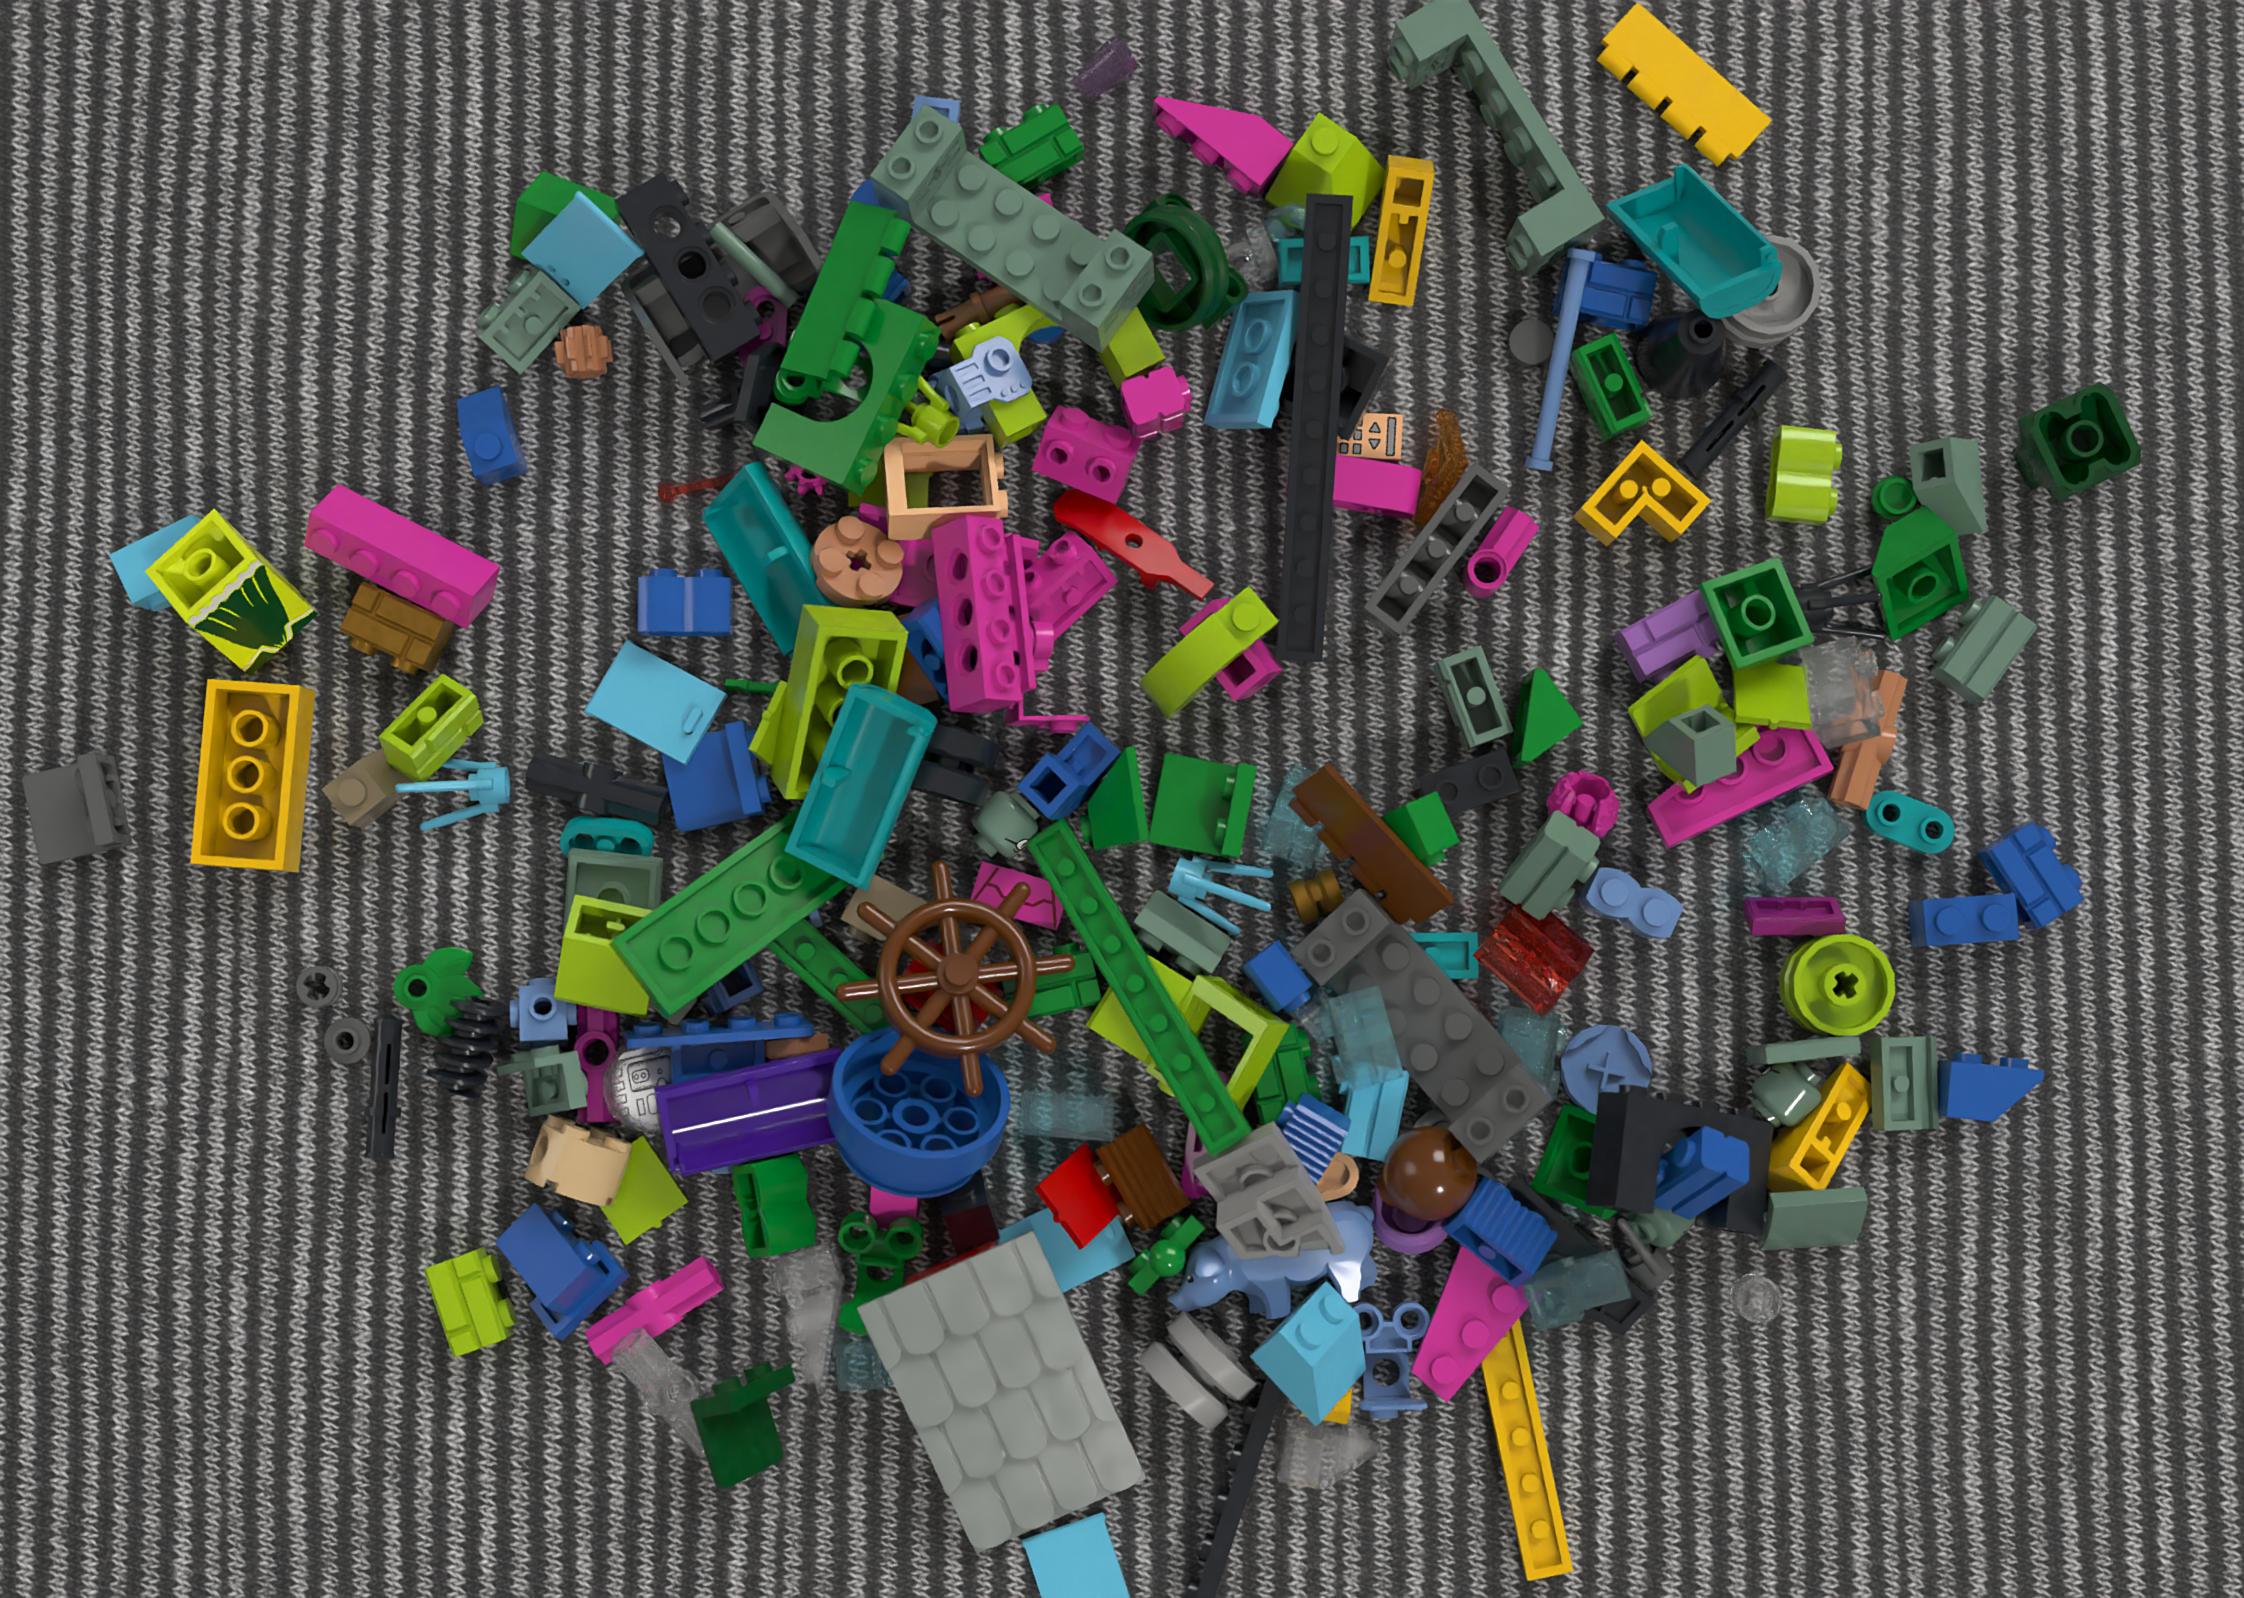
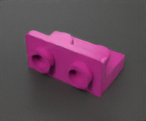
[1024,530,1118,641]

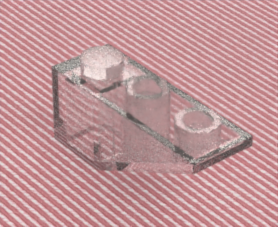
[770,1238,846,1394]

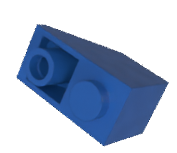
[1937,1052,2044,1121]

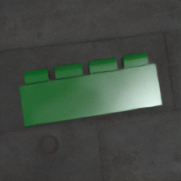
[780,200,911,383]

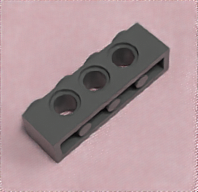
[1359,462,1511,641]

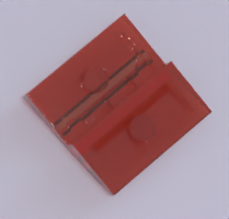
[1473,903,1595,1017]

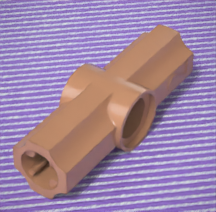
[1826,668,1908,811]

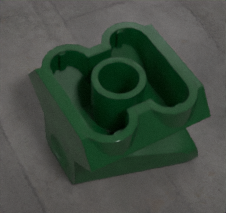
[2012,382,2141,502]

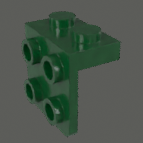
[689,1360,796,1489]

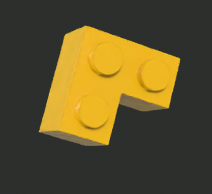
[1573,440,1711,547]

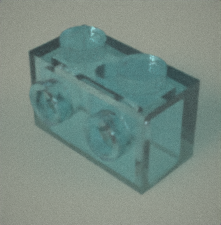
[1739,796,1852,892]

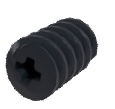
[426,995,510,1099]

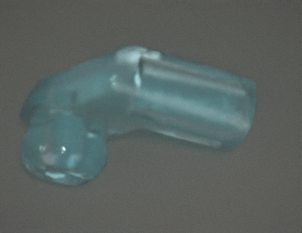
[1261,202,1306,242]

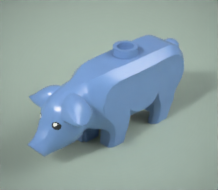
[1168,1201,1378,1319]

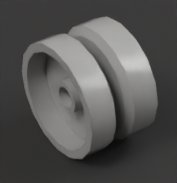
[1721,235,1822,349]
[1138,1310,1258,1431]

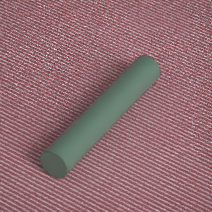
[709,221,800,309]

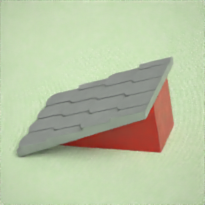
[857,1229,1147,1554]

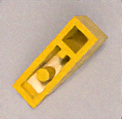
[1368,155,1435,306]
[1767,1062,1872,1193]

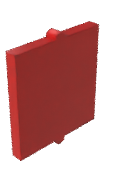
[1034,1142,1123,1250]

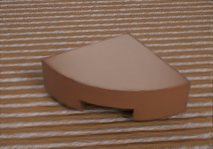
[765,1033,829,1059]

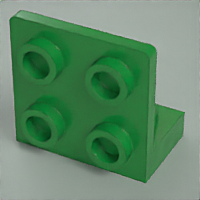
[1149,753,1257,860]

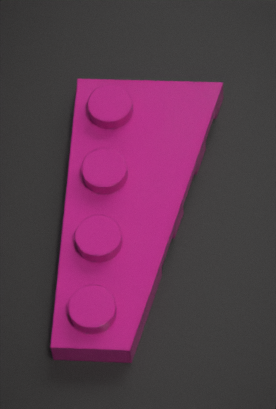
[1646,724,1834,850]

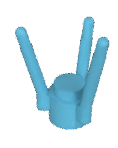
[395,758,510,831]
[1168,855,1273,936]

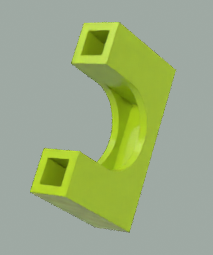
[948,303,1165,449]

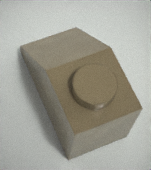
[322,748,436,828]
[840,874,939,945]

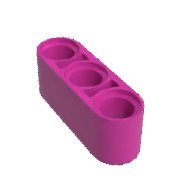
[1285,454,1422,518]

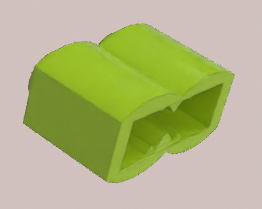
[1765,425,1843,526]

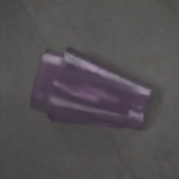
[1071,37,1140,102]

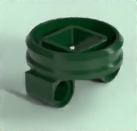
[1121,193,1249,332]

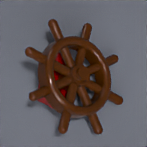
[835,860,1076,1097]

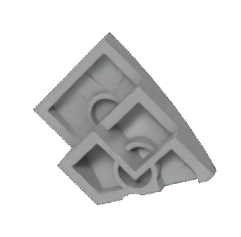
[1192,1121,1345,1259]

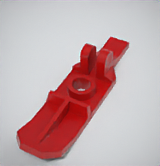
[1052,489,1214,602]

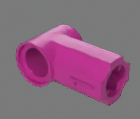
[1461,506,1540,598]

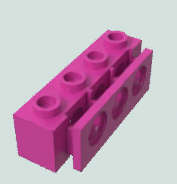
[931,515,1037,713]

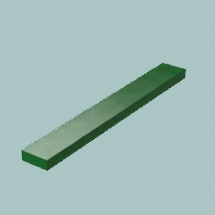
[1025,818,1253,1157]

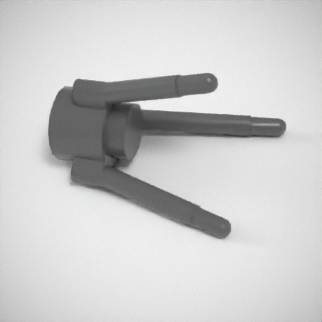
[1570,1218,1674,1290]

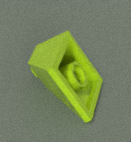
[1264,112,1386,232]

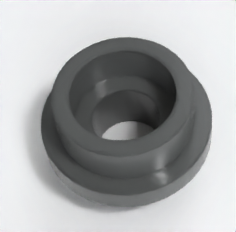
[324,1018,372,1064]

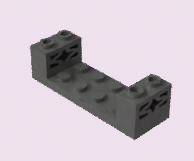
[1290,888,1558,1164]

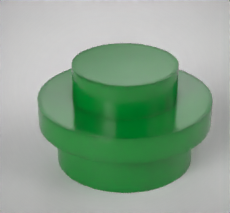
[1871,475,1918,522]

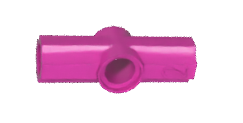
[584,1254,725,1365]

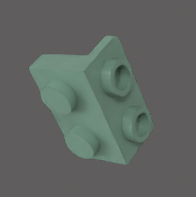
[1131,890,1231,978]
[497,1045,588,1117]

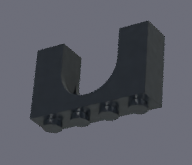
[1585,1084,1774,1235]

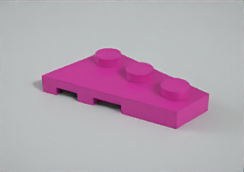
[1410,1244,1538,1402]

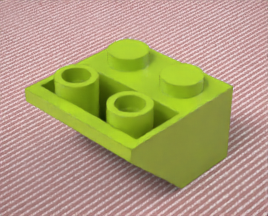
[554,894,653,1018]

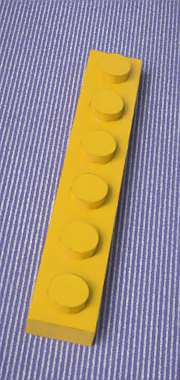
[1480,1319,1573,1581]

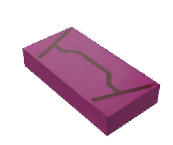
[971,861,1064,931]

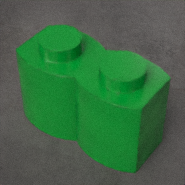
[733,1153,817,1258]

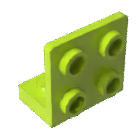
[1628,654,1761,794]

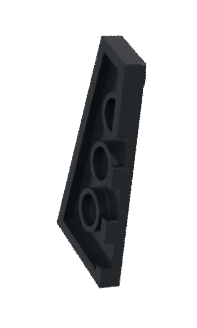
[1454,1172,1655,1336]

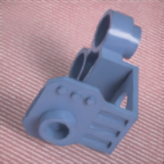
[924,336,1033,435]
[1351,1301,1430,1419]

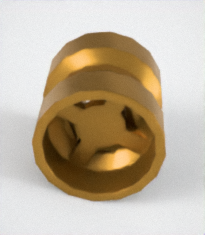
[1287,867,1345,926]

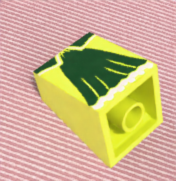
[144,509,318,676]

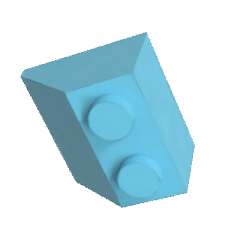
[1250,1281,1366,1426]

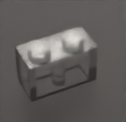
[1801,635,1885,749]

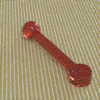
[658,467,743,502]

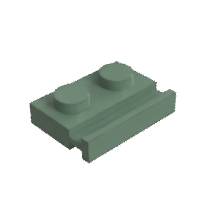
[1870,1036,1939,1131]

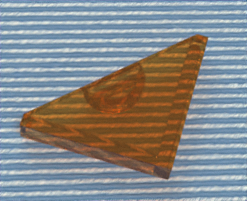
[1412,408,1468,526]

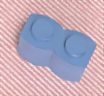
[1577,868,1683,939]

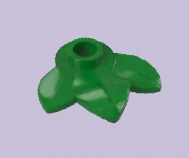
[393,947,485,1037]

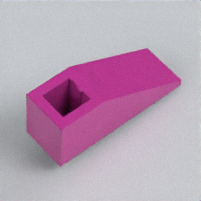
[1153,96,1294,198]

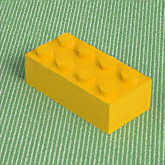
[190,679,315,873]

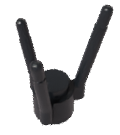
[1794,564,1887,640]

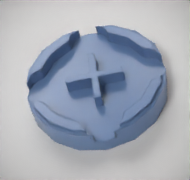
[1559,1025,1652,1115]

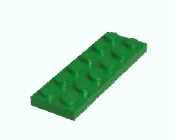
[609,804,886,1020]

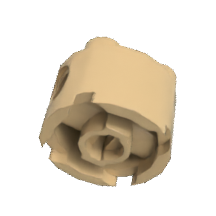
[524,1114,632,1207]

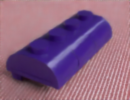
[654,1046,841,1177]

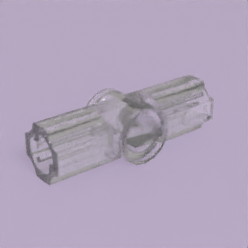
[610,1328,706,1457]

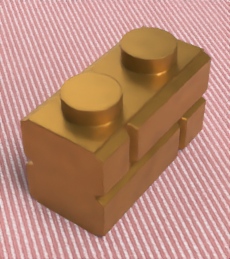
[340,581,455,676]

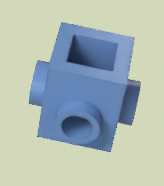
[510,978,577,1049]

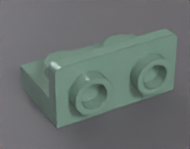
[474,267,581,375]

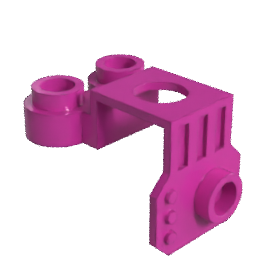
[1005,621,1090,733]

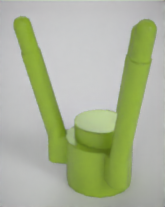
[897,375,960,448]

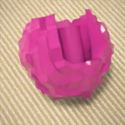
[1546,771,1620,838]

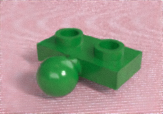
[1127,1212,1205,1296]

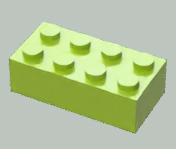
[770,604,909,800]

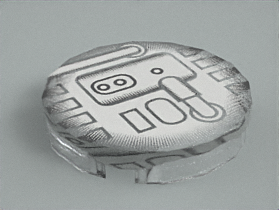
[603,1045,672,1131]

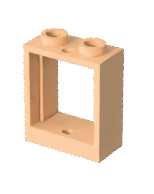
[882,434,1008,541]

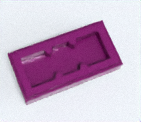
[1743,897,1846,938]

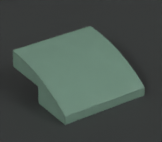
[1758,1187,1868,1251]

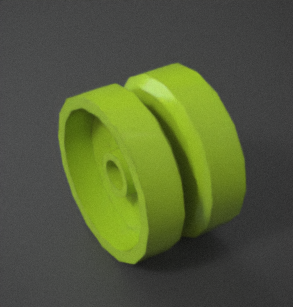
[1779,935,1895,1036]

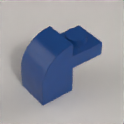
[1016,722,1122,820]

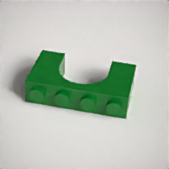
[752,295,942,497]

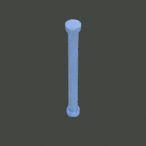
[1525,248,1596,471]

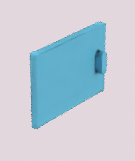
[521,191,645,310]
[584,640,728,766]
[996,1207,1136,1293]
[1022,1512,1130,1598]

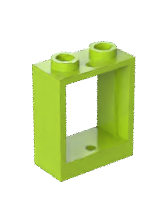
[1145,975,1289,1112]

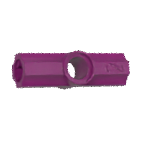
[574,1004,623,1123]

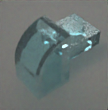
[1523,1249,1632,1332]

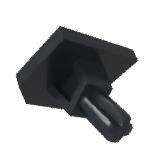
[698,341,808,435]

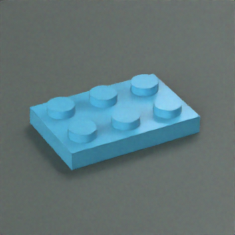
[1204,290,1300,429]

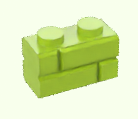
[378,674,484,782]
[423,1247,517,1358]

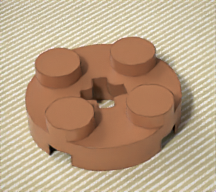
[809,516,904,609]

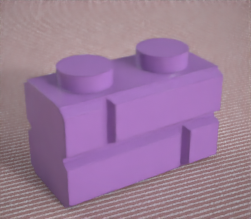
[1614,589,1720,685]

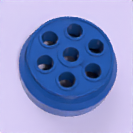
[827,1026,1010,1198]

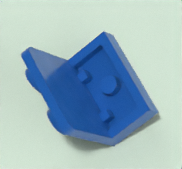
[661,720,772,832]

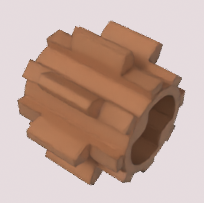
[554,325,613,379]

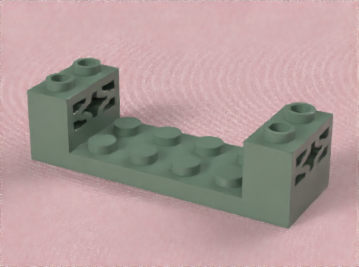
[1387,0,1605,279]
[870,104,1155,353]

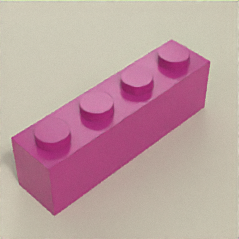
[304,484,500,629]

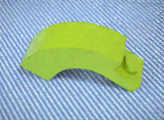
[1139,586,1279,720]

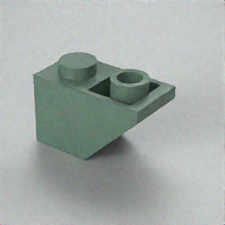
[1909,437,1987,537]
[1644,704,1736,788]

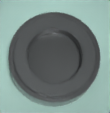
[1507,319,1555,367]

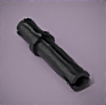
[1676,359,1789,481]
[364,1018,404,1159]

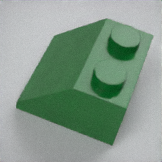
[1698,557,1815,671]

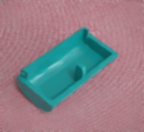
[1606,164,1783,319]
[701,461,846,659]
[784,683,938,891]

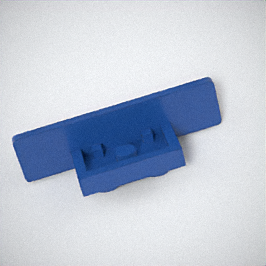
[623,1013,814,1084]

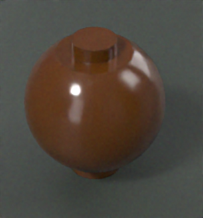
[1377,1126,1477,1221]

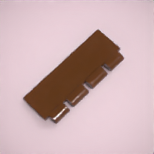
[1287,762,1455,925]

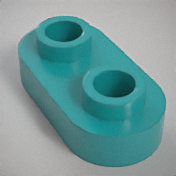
[1861,791,1955,854]
[560,816,655,858]

